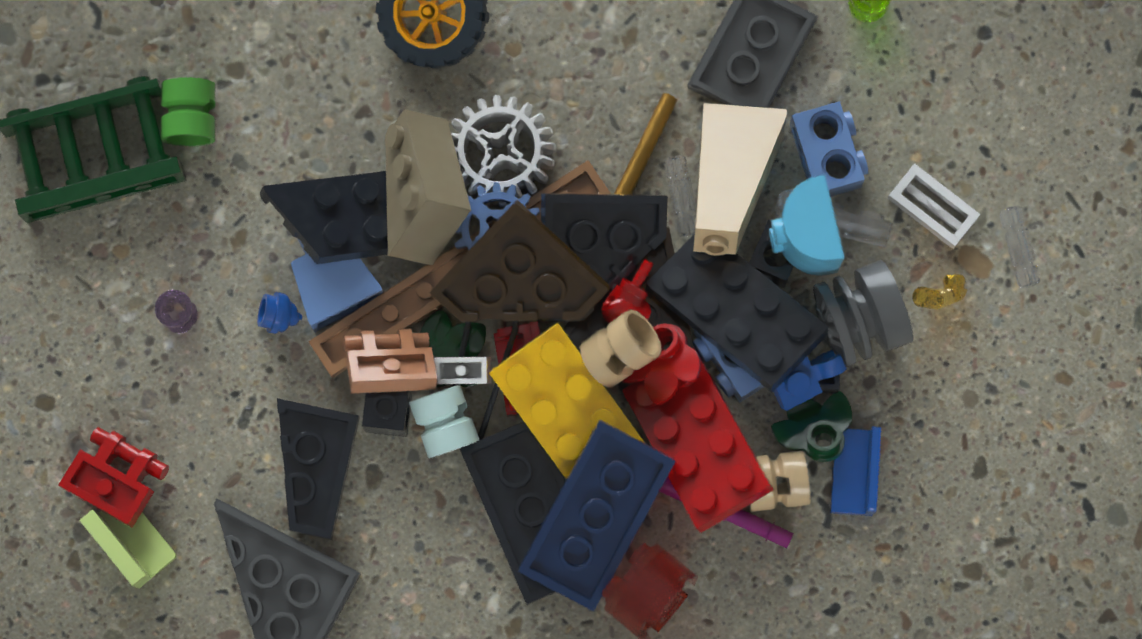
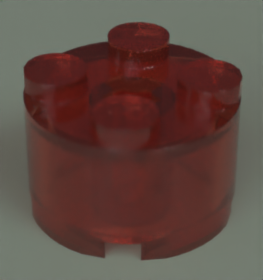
[601,542,698,639]

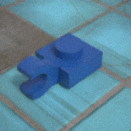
[774,350,847,411]

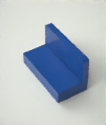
[830,426,881,516]

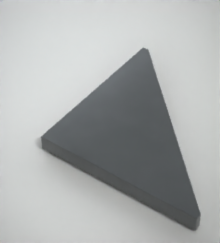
[214,499,361,639]

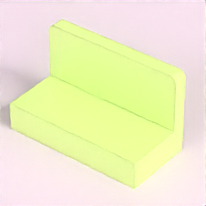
[79,510,177,589]

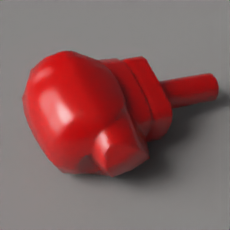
[602,259,654,324]

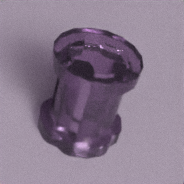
[155,290,198,333]

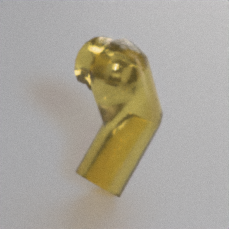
[912,274,967,310]

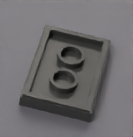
[687,0,818,108]

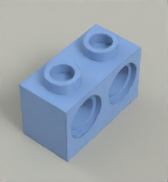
[789,101,869,197]

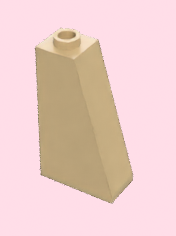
[693,103,787,256]

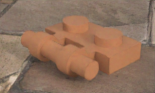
[343,329,437,393]

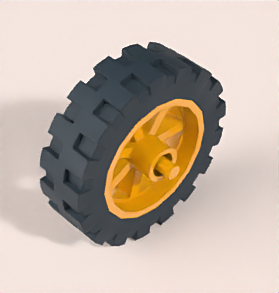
[376,0,489,68]

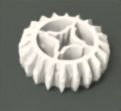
[451,95,556,207]

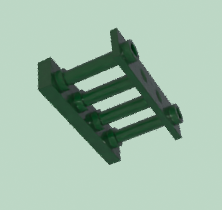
[0,76,187,223]

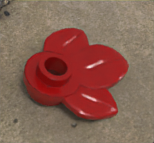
[621,324,701,405]

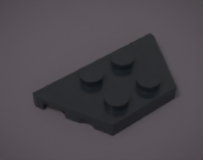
[260,171,388,264]

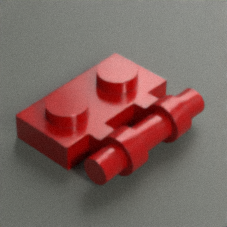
[58,427,169,528]

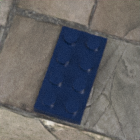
[518,419,676,612]

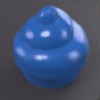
[257,292,302,334]

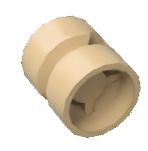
[580,310,661,388]
[749,451,810,512]

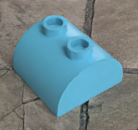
[769,175,844,276]

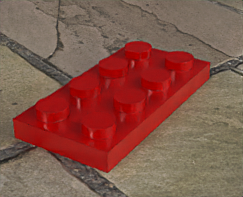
[622,347,774,533]

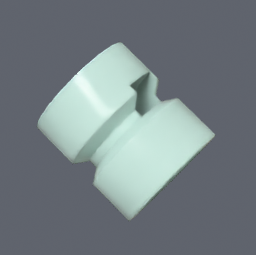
[409,384,479,458]

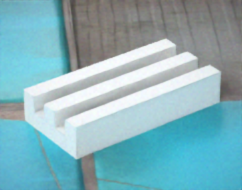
[887,163,980,249]

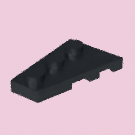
[277,398,360,540]

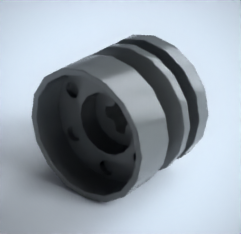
[813,260,914,368]

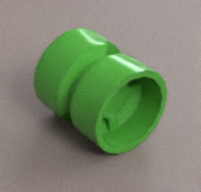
[161,77,216,146]

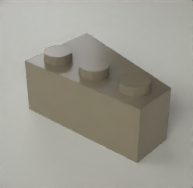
[385,109,471,265]

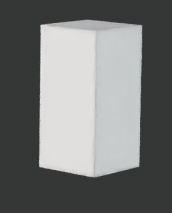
[434,357,492,384]

